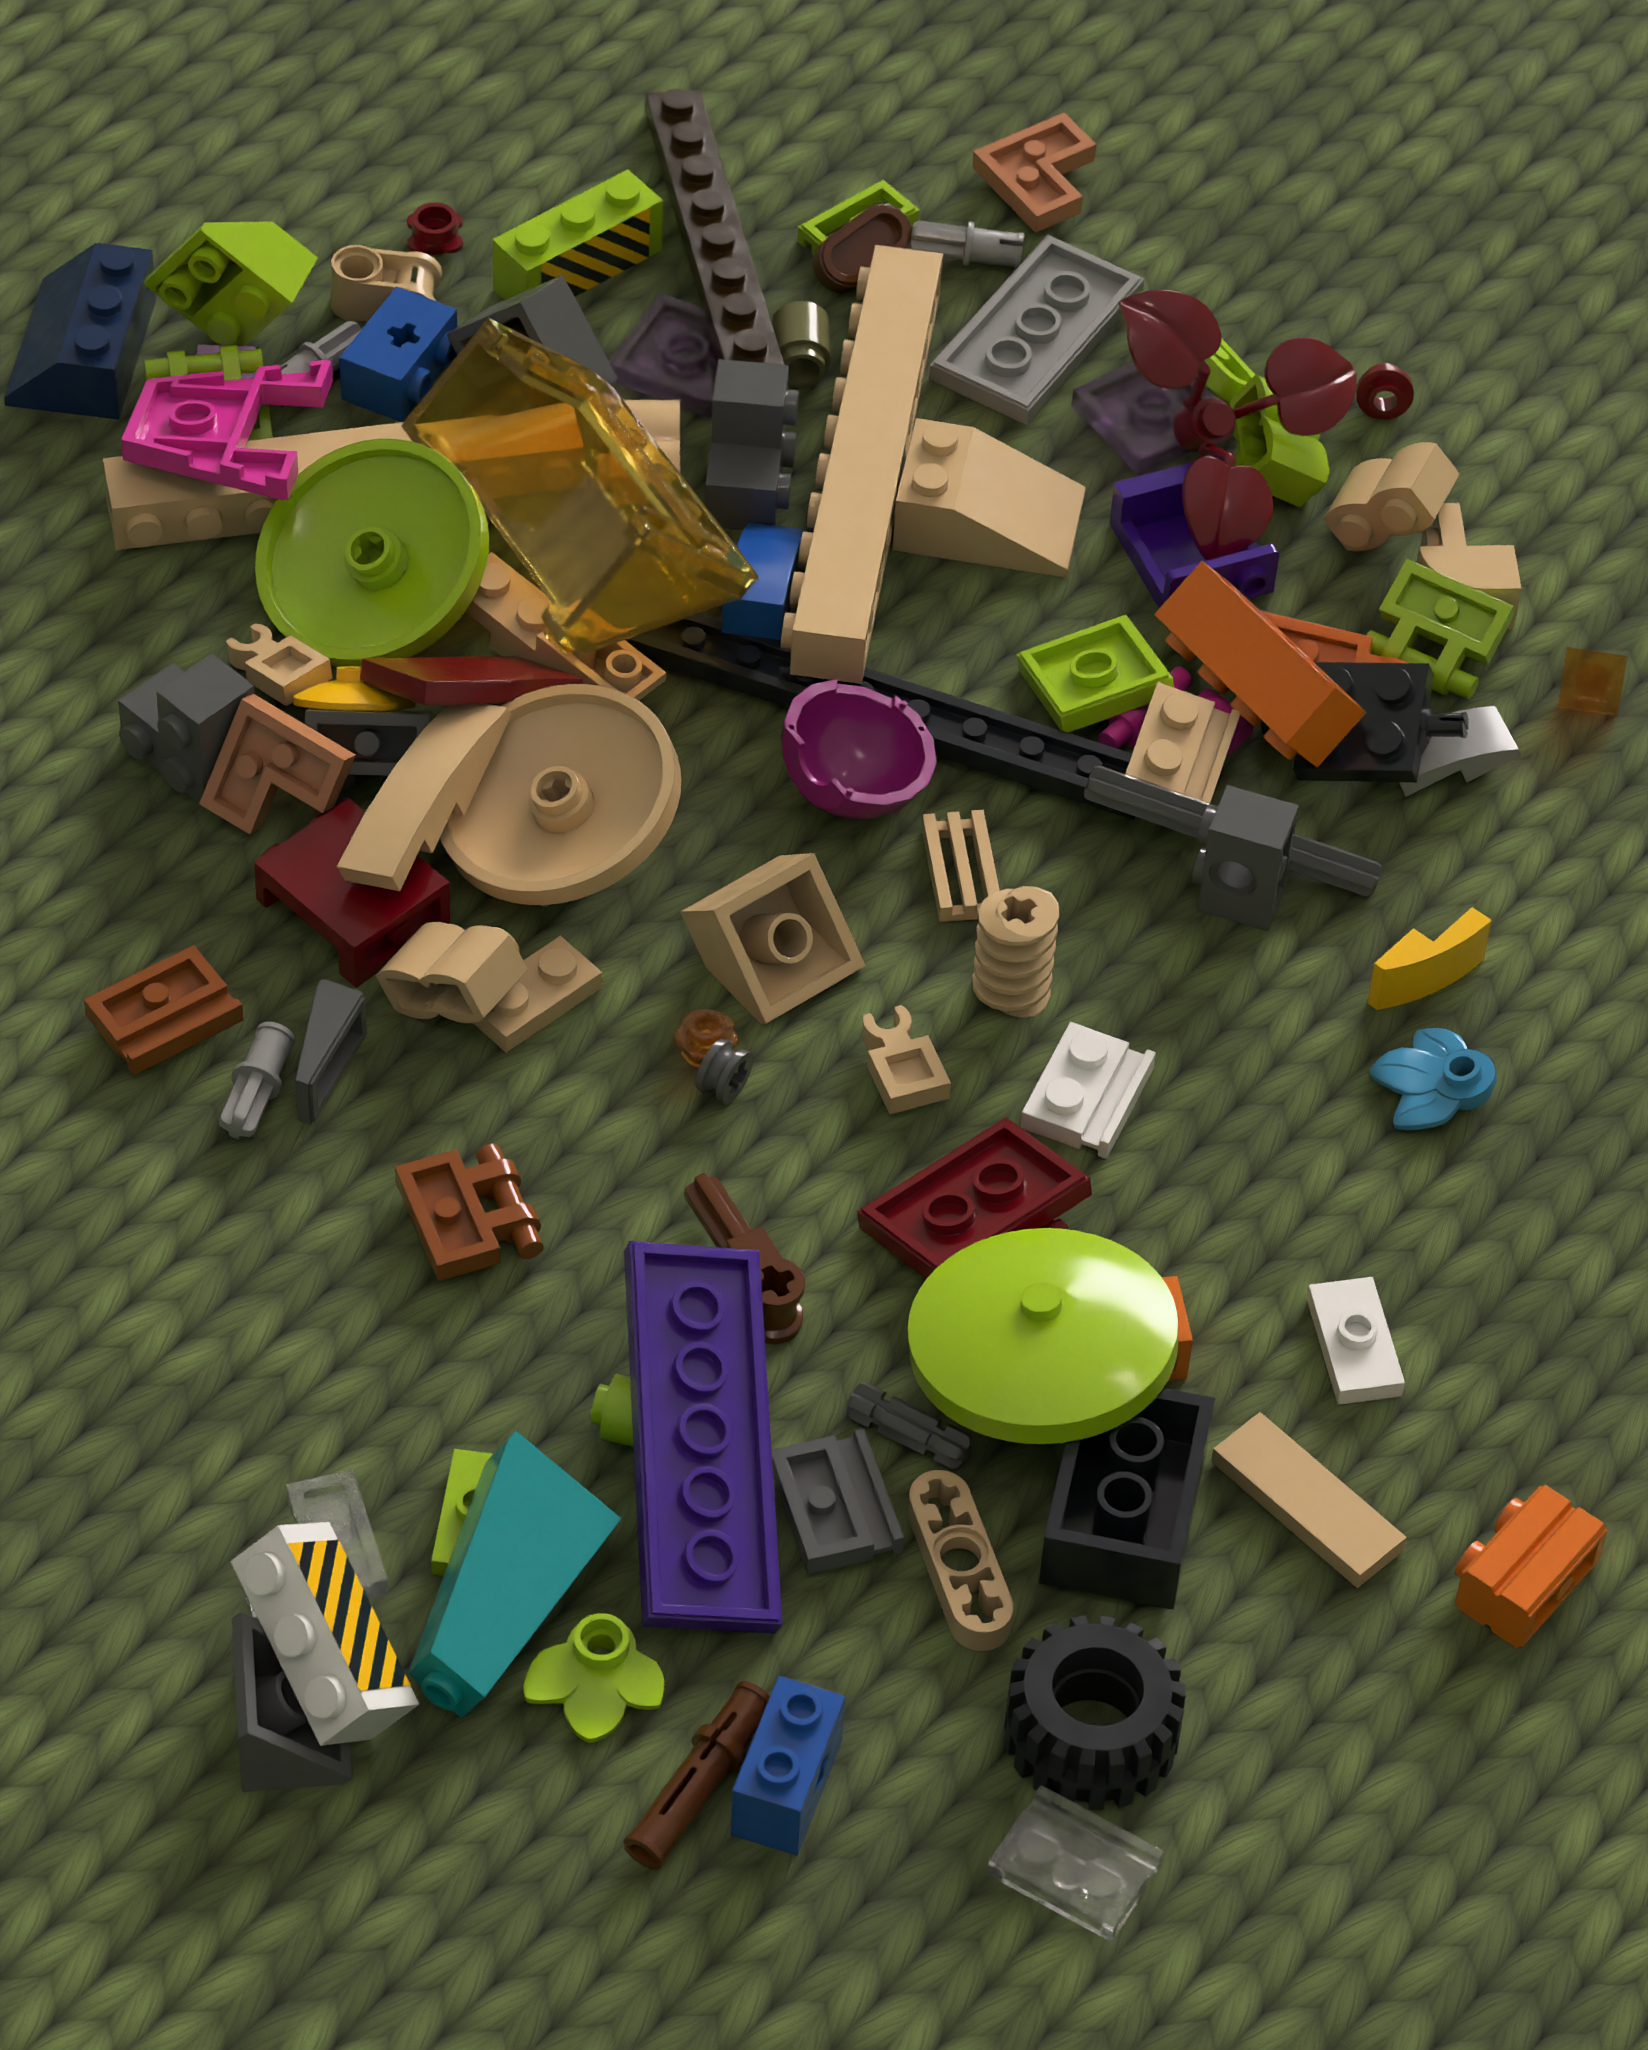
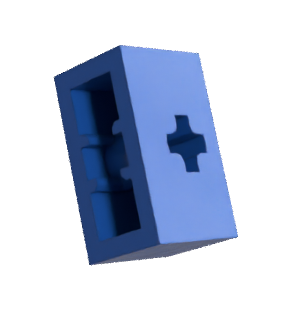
[339,286,458,422]
[730,1676,846,1856]

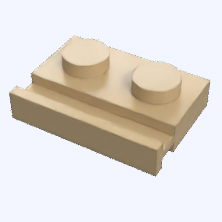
[1125,682,1241,804]

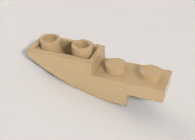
[465,552,666,700]

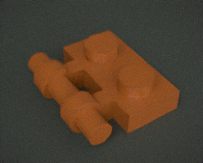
[395,1144,544,1281]

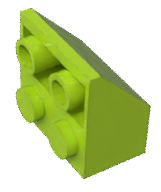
[143,222,318,346]

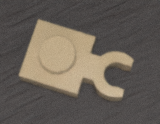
[226,623,333,706]
[862,1005,951,1115]

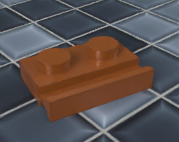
[84,945,244,1076]

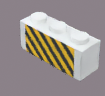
[230,1522,419,1746]

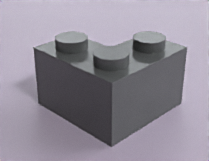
[446,275,617,407]
[704,359,799,530]
[118,653,255,803]

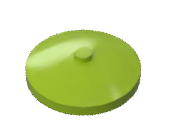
[255,439,489,667]
[908,1228,1178,1444]

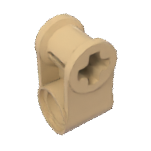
[330,245,442,322]

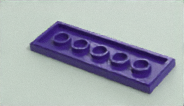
[624,1241,782,1634]

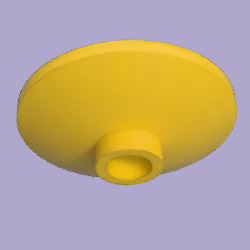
[293,666,416,711]

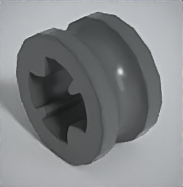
[695,1039,754,1104]

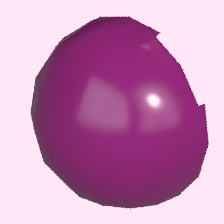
[781,679,937,822]

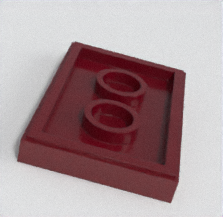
[360,656,583,706]
[857,1117,1092,1279]

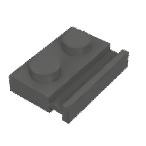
[772,1429,904,1575]

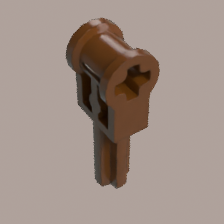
[684,1174,805,1344]

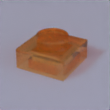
[1557,647,1627,716]

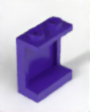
[1109,462,1279,608]

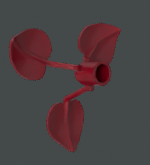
[1119,290,1357,561]

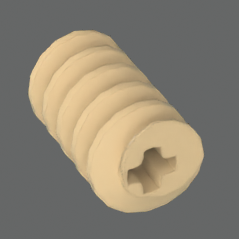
[972,886,1059,1018]

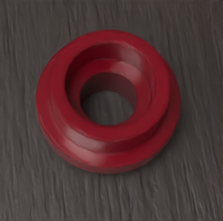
[1356,363,1414,420]

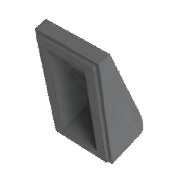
[295,979,367,1125]

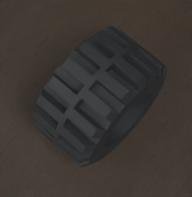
[1004,1616,1186,1811]

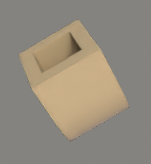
[1417,503,1522,629]

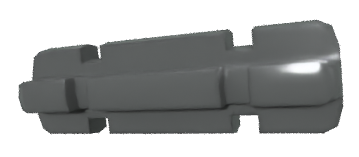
[846,1383,973,1470]

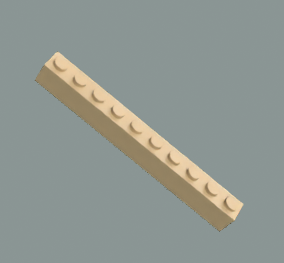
[781,245,943,684]

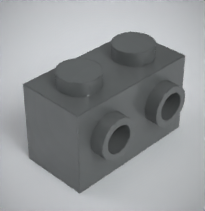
[305,708,433,785]

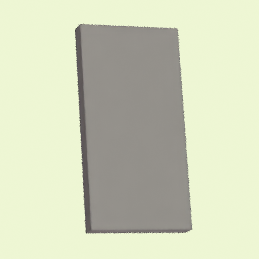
[929,235,1145,425]

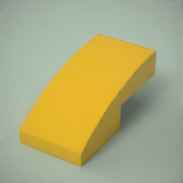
[1367,907,1492,1010]

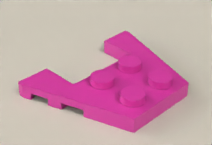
[121,360,333,500]

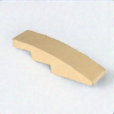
[337,704,512,891]

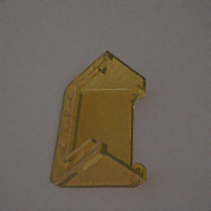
[401,317,759,655]

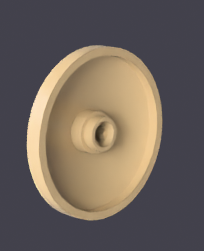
[440,684,681,905]

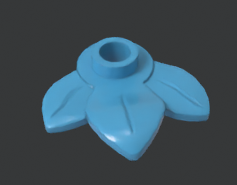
[1369,1028,1497,1130]

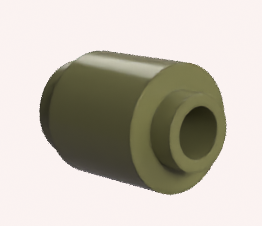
[772,301,831,387]

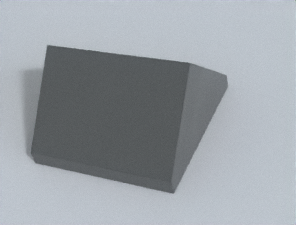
[232,1612,352,1792]

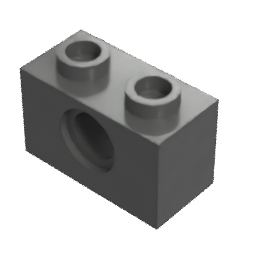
[1192,785,1299,931]

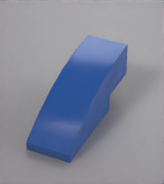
[721,522,807,640]

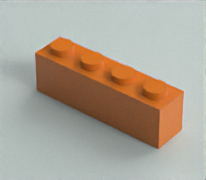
[1154,561,1367,768]

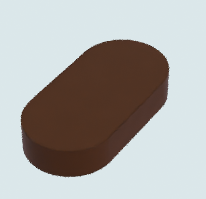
[812,203,912,293]

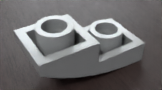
[1398,706,1521,797]

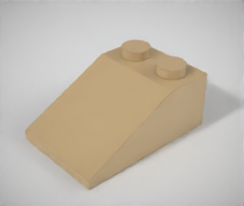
[892,418,1086,578]

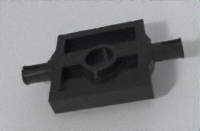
[1261,662,1469,783]

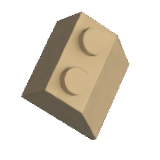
[680,853,866,1024]

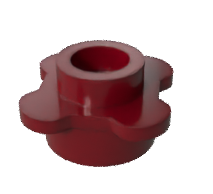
[407,202,463,255]

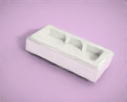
[1306,1277,1405,1405]

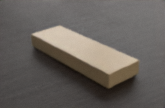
[1211,1412,1407,1589]

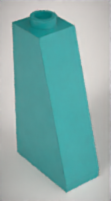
[408,1430,622,1718]

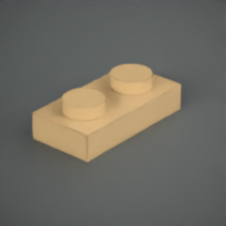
[473,936,602,1053]

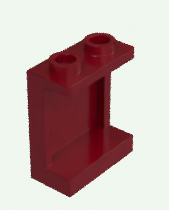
[254,798,450,988]

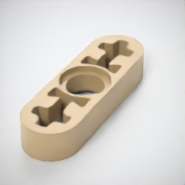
[908,1470,1013,1651]

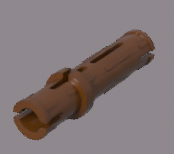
[623,1681,770,1870]

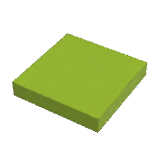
[1016,615,1174,733]

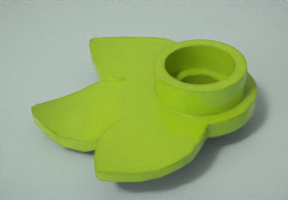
[524,1613,664,1743]

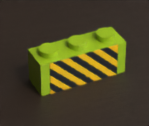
[492,169,663,300]

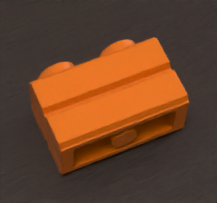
[1455,1485,1608,1648]

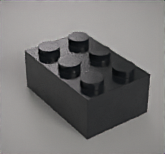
[1039,1388,1215,1610]

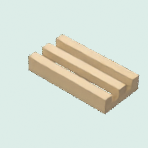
[921,810,1000,922]

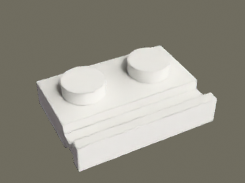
[1020,1022,1156,1159]

